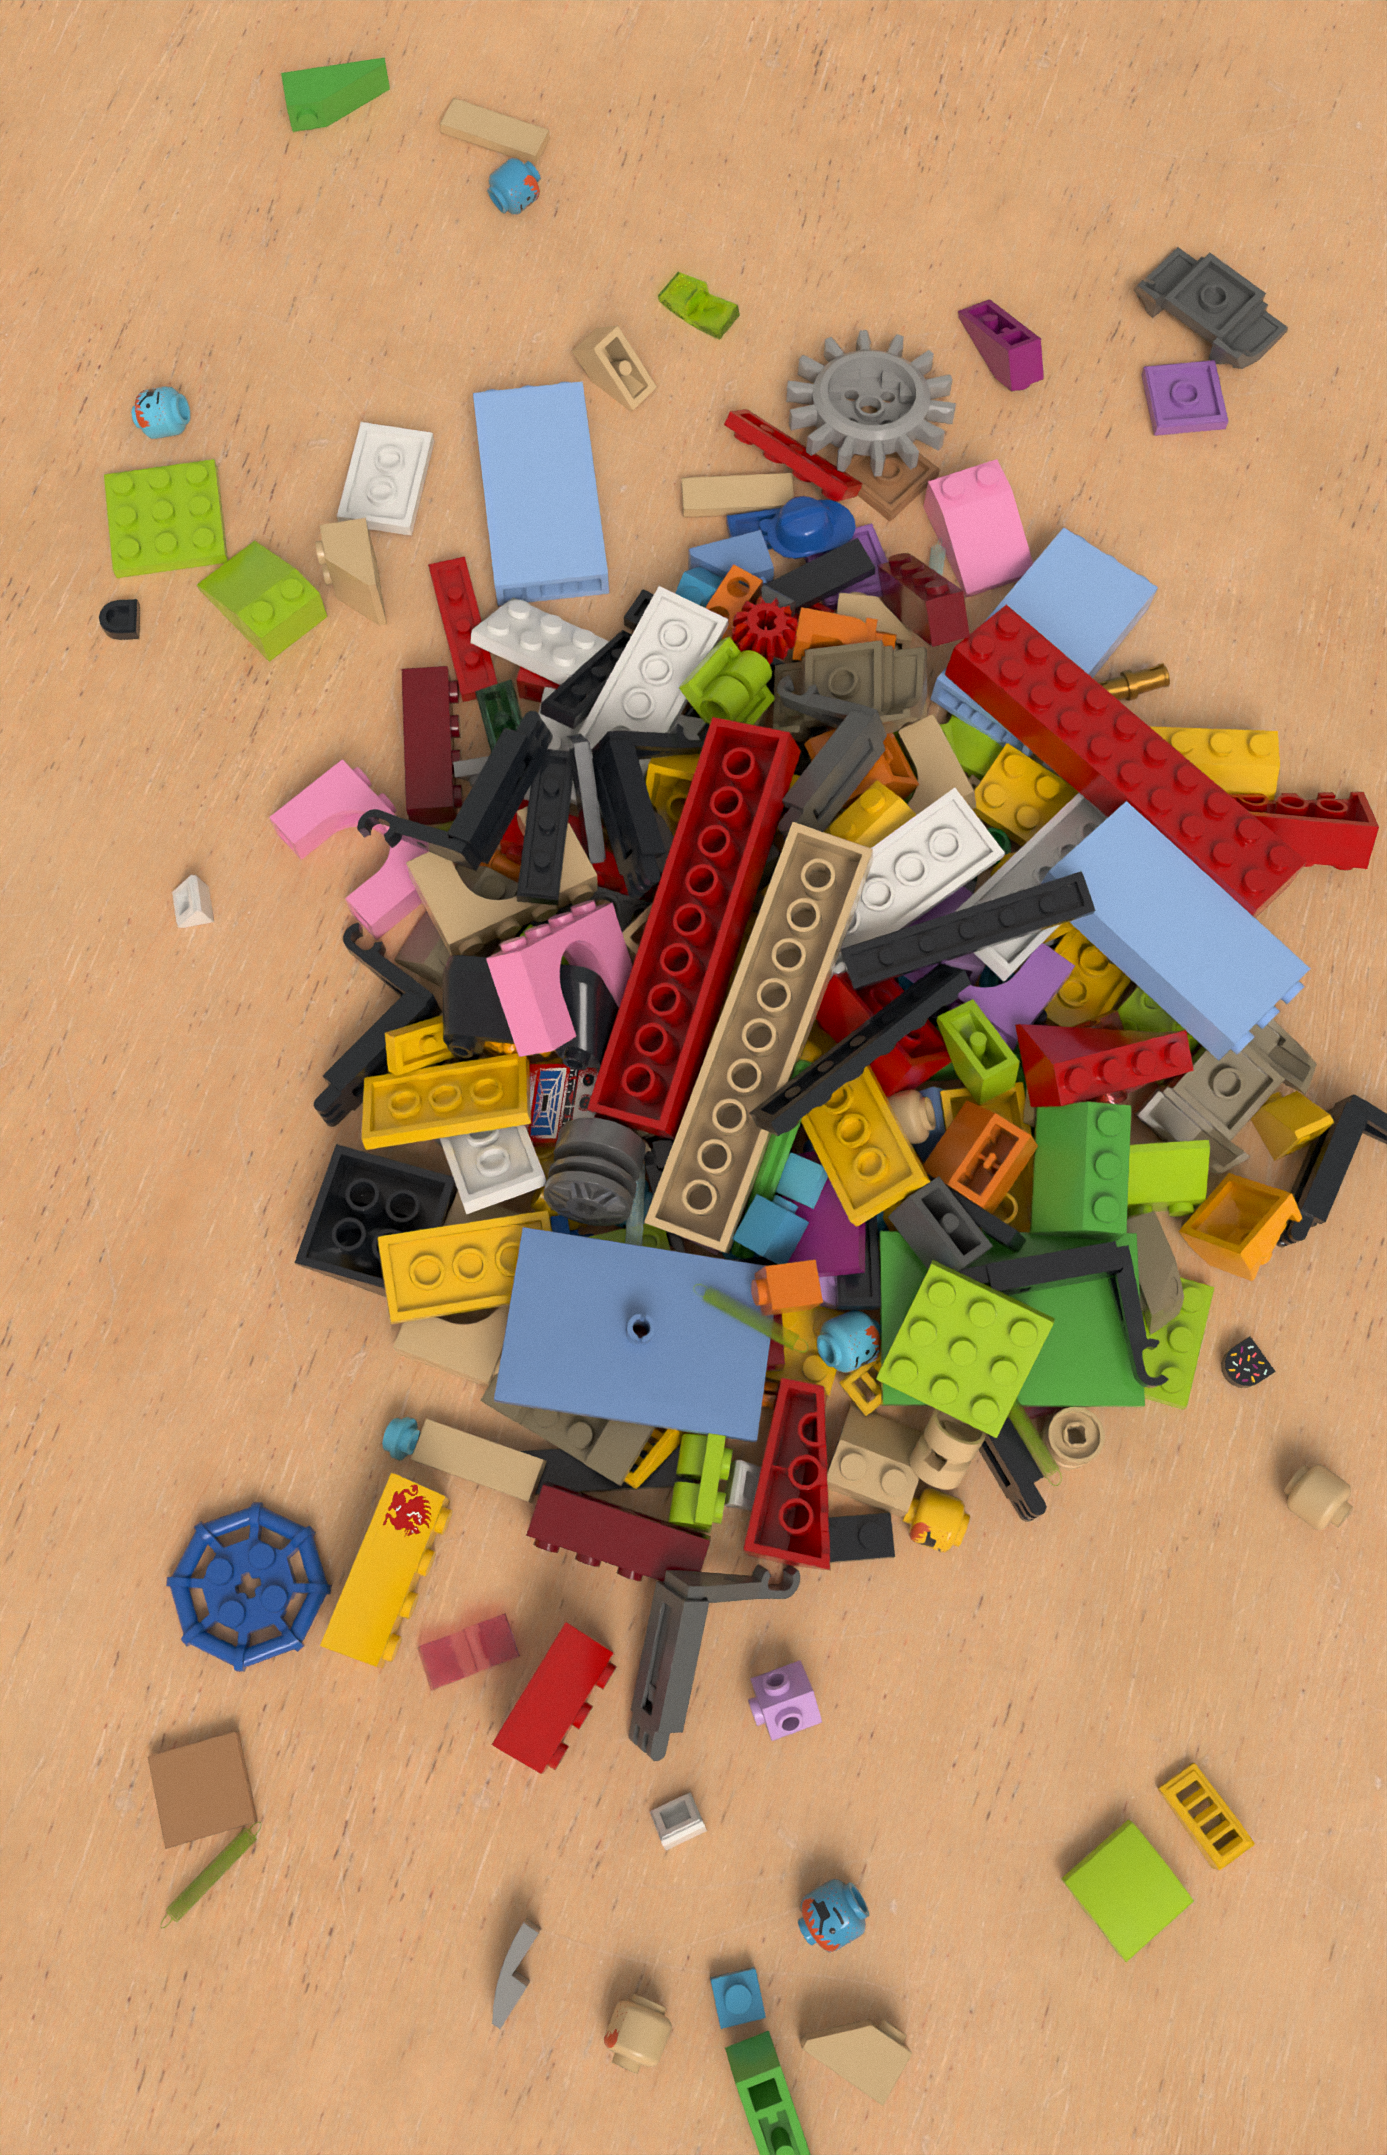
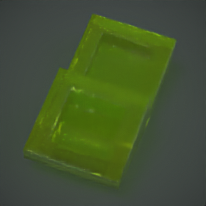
[658,272,740,340]

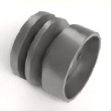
[544,1118,646,1226]

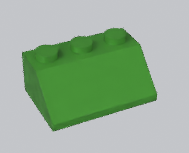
[1030,1102,1131,1241]

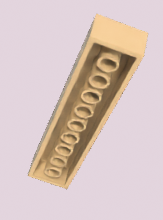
[644,822,874,1254]

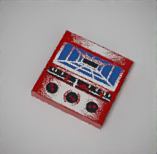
[525,1064,600,1147]

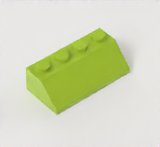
[1127,1140,1210,1219]

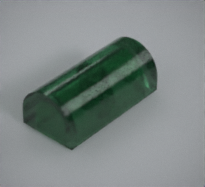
[475,679,523,752]

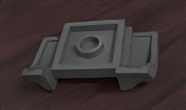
[1134,247,1288,369]

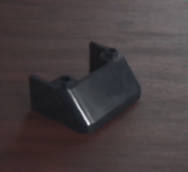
[443,955,619,1073]

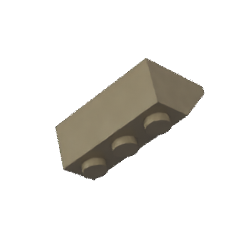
[394,864,518,988]

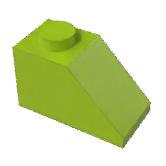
[937,999,1020,1105]

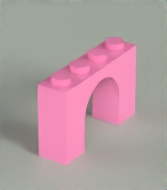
[269,759,429,940]
[486,900,633,1057]

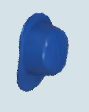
[767,496,856,559]

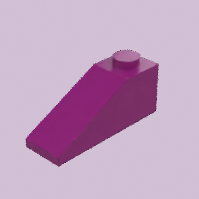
[958,299,1044,392]

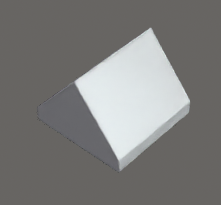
[172,875,214,928]
[724,1460,762,1511]
[650,1792,707,1850]

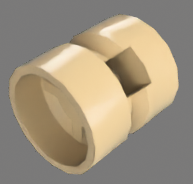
[1039,1407,1105,1471]
[909,1409,986,1490]

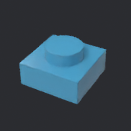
[710,1967,766,2029]

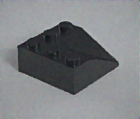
[294,1144,458,1297]

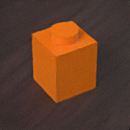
[751,1260,823,1316]

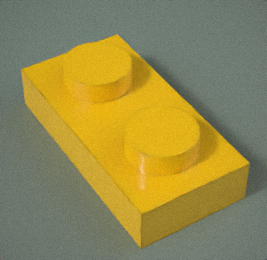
[385,1015,455,1076]

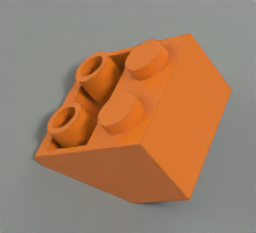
[804,728,919,809]
[923,1101,1038,1214]

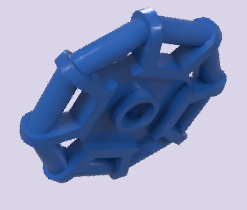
[166,1502,332,1672]

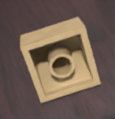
[315,518,387,625]
[827,1405,924,1518]

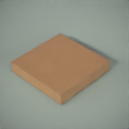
[844,452,940,522]
[148,1731,258,1849]

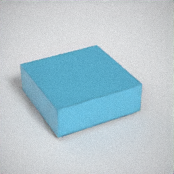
[776,1153,828,1209]

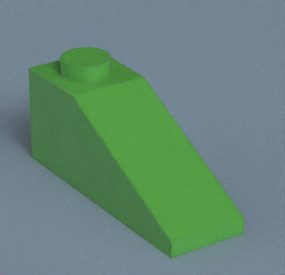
[281,58,390,132]
[725,2031,811,2155]

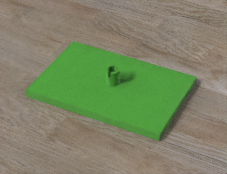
[879,1231,1145,1407]

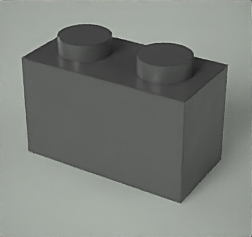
[888,1177,993,1272]

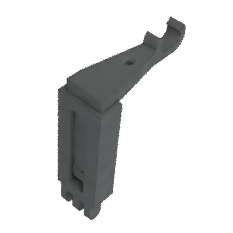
[777,675,887,841]
[629,1564,800,1761]

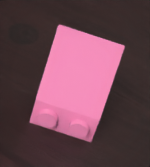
[923,459,1033,598]

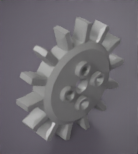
[786,330,956,476]

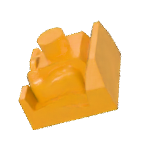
[1178,1173,1302,1281]

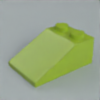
[197,540,327,662]

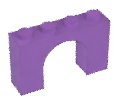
[899,887,1075,1051]

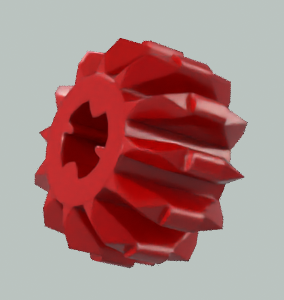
[731,595,798,665]

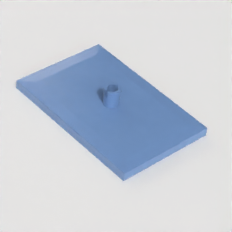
[494,1227,773,1442]

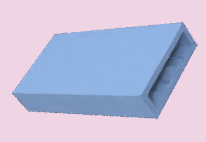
[473,381,609,606]
[930,527,1158,757]
[1041,801,1311,1061]

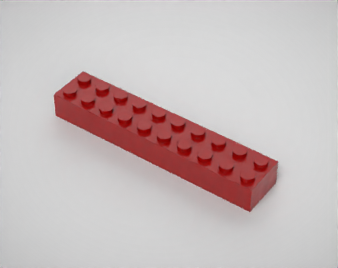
[944,604,1307,918]
[587,717,801,1140]

